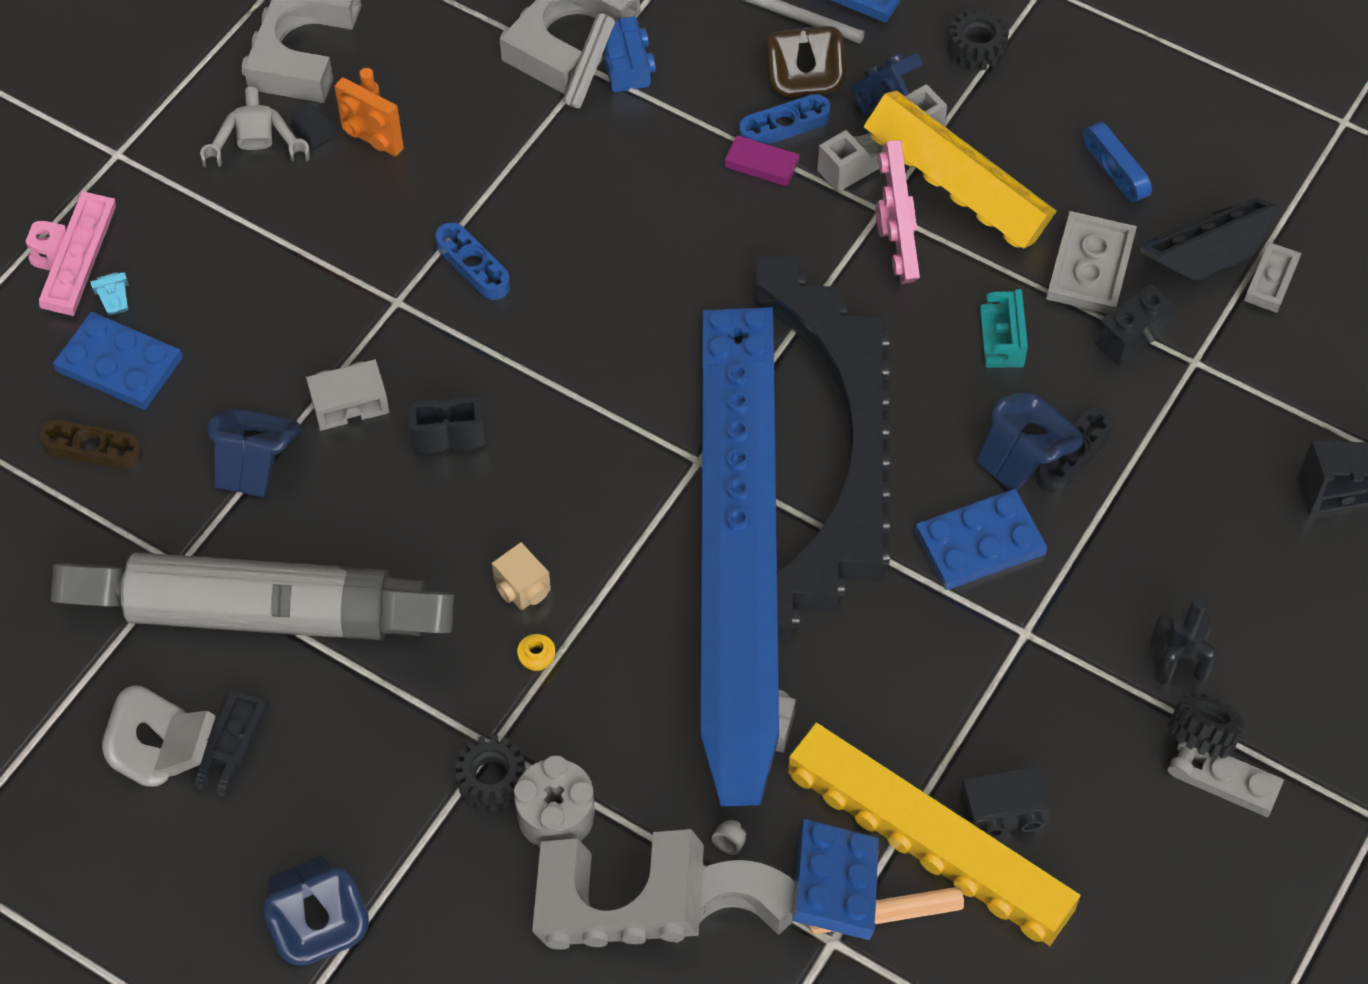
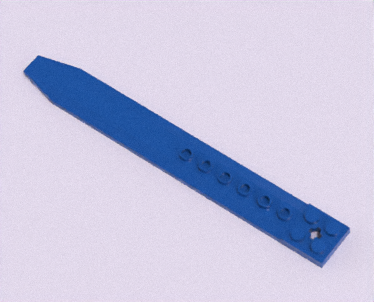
[701,307,779,806]

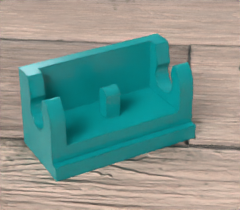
[980,289,1028,368]

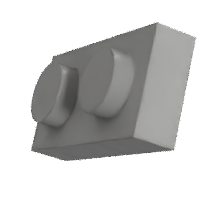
[1244,242,1302,313]

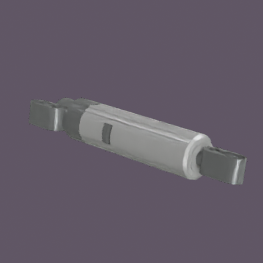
[50,552,454,641]

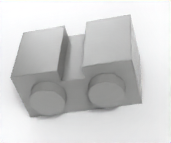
[306,359,390,431]

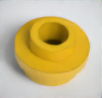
[517,634,555,671]

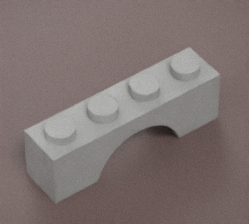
[817,84,947,192]

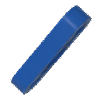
[739,94,830,145]
[1083,121,1152,203]
[435,223,510,300]

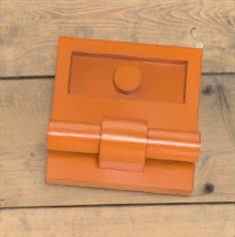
[335,68,404,157]

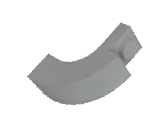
[675,860,795,944]

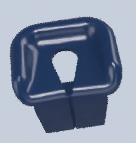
[977,392,1083,492]
[207,409,302,497]
[263,856,369,966]

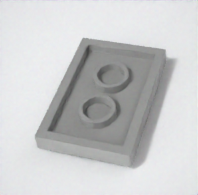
[1046,211,1137,314]

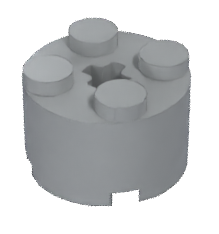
[514,755,595,847]

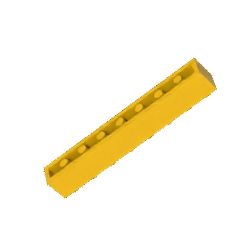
[788,723,1081,946]

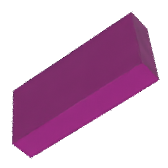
[725,135,799,187]

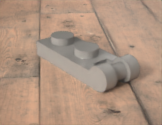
[1168,741,1284,818]

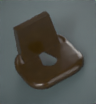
[766,26,847,98]

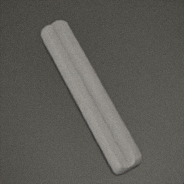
[563,13,615,109]

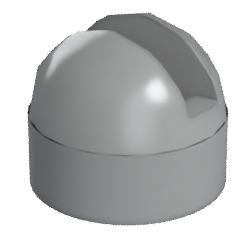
[712,820,746,855]

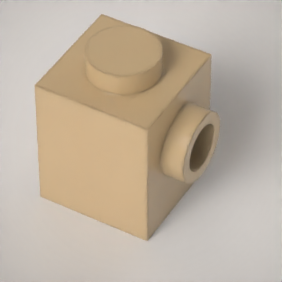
[492,542,551,611]

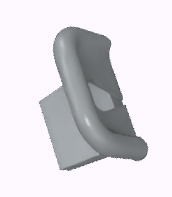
[102,685,215,787]

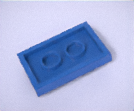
[53,312,183,410]
[915,489,1047,590]
[792,819,879,940]

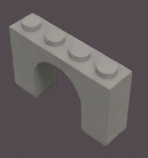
[242,0,362,103]
[499,0,640,94]
[532,829,704,950]

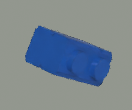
[602,16,656,93]

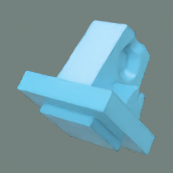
[90,272,129,315]

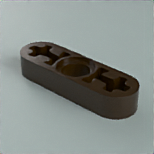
[39,420,143,470]

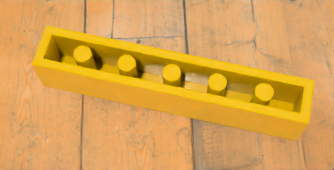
[864,90,1057,249]

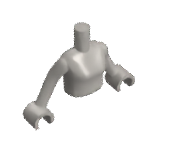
[200,87,310,167]

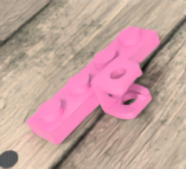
[875,140,920,284]
[26,191,116,316]

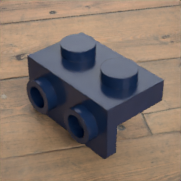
[850,53,923,115]

